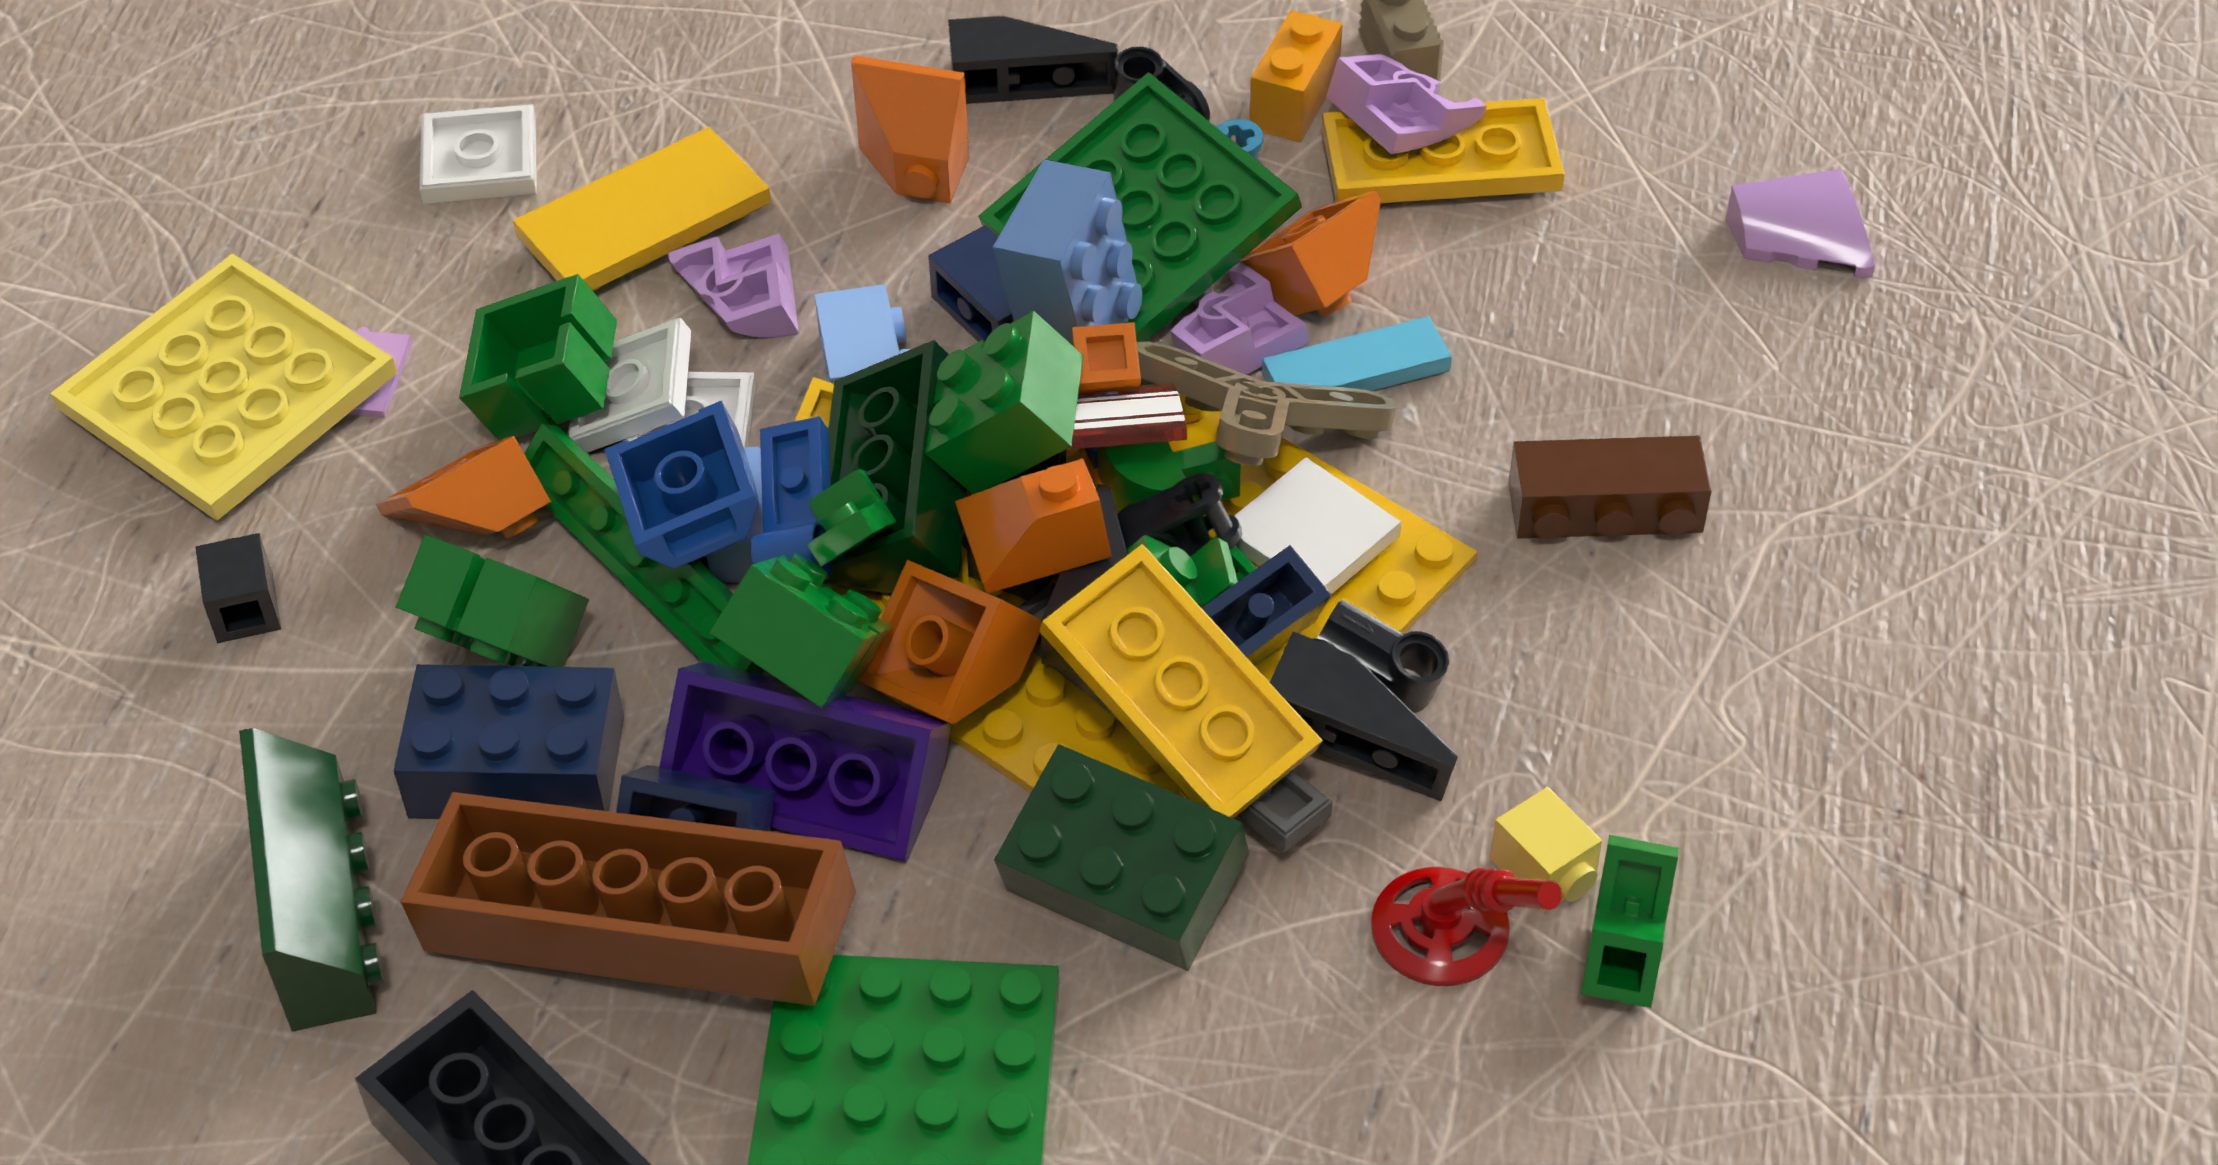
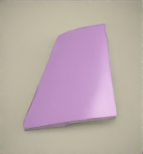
[1326,54,1487,154]
[1725,169,1875,279]
[668,233,799,338]
[1170,262,1309,375]

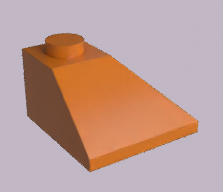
[851,55,969,203]
[1237,190,1381,317]
[376,436,551,539]
[955,459,1112,594]
[858,560,1041,725]

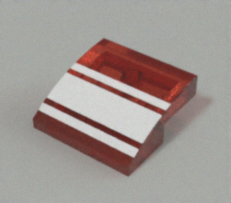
[1065,383,1187,450]

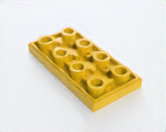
[513,127,771,292]

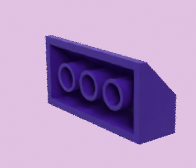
[659,661,952,861]

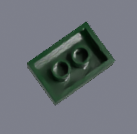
[994,744,1249,971]

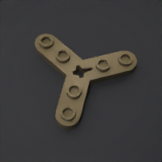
[1137,341,1397,466]

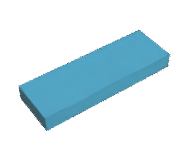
[1262,316,1452,391]

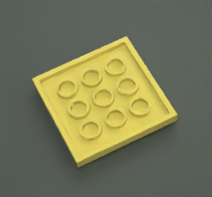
[50,253,398,521]

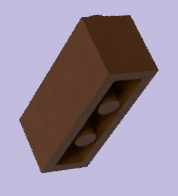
[1508,435,1712,539]

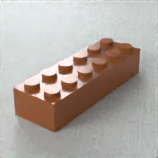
[400,792,856,1006]

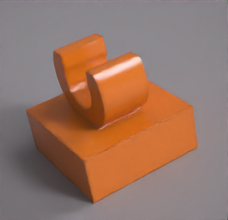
[1072,322,1141,394]

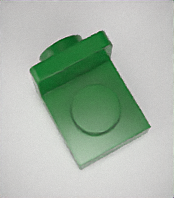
[807,469,896,566]
[1127,535,1238,608]

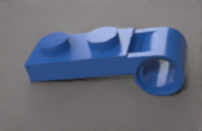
[751,416,833,580]

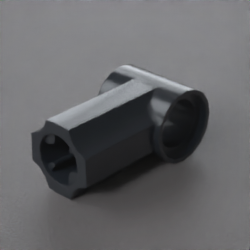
[1317,599,1449,713]

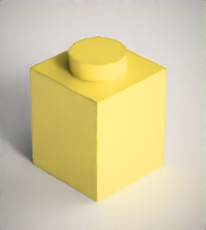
[1490,787,1602,913]

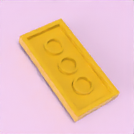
[1322,98,1565,203]
[1039,544,1323,818]

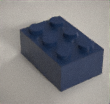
[393,664,624,819]

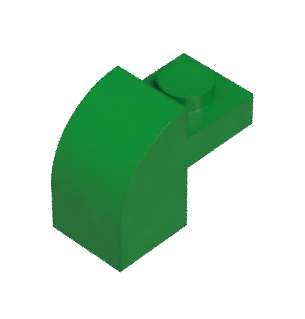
[1097,423,1241,513]
[1581,835,1679,1008]

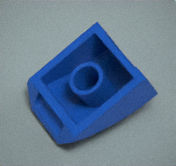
[604,400,759,569]

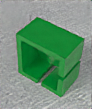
[459,274,617,440]
[925,311,1083,494]
[395,534,590,667]
[709,553,892,708]

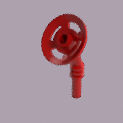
[1371,867,1562,986]

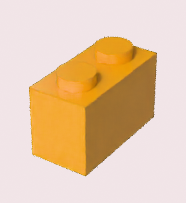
[1249,10,1343,142]

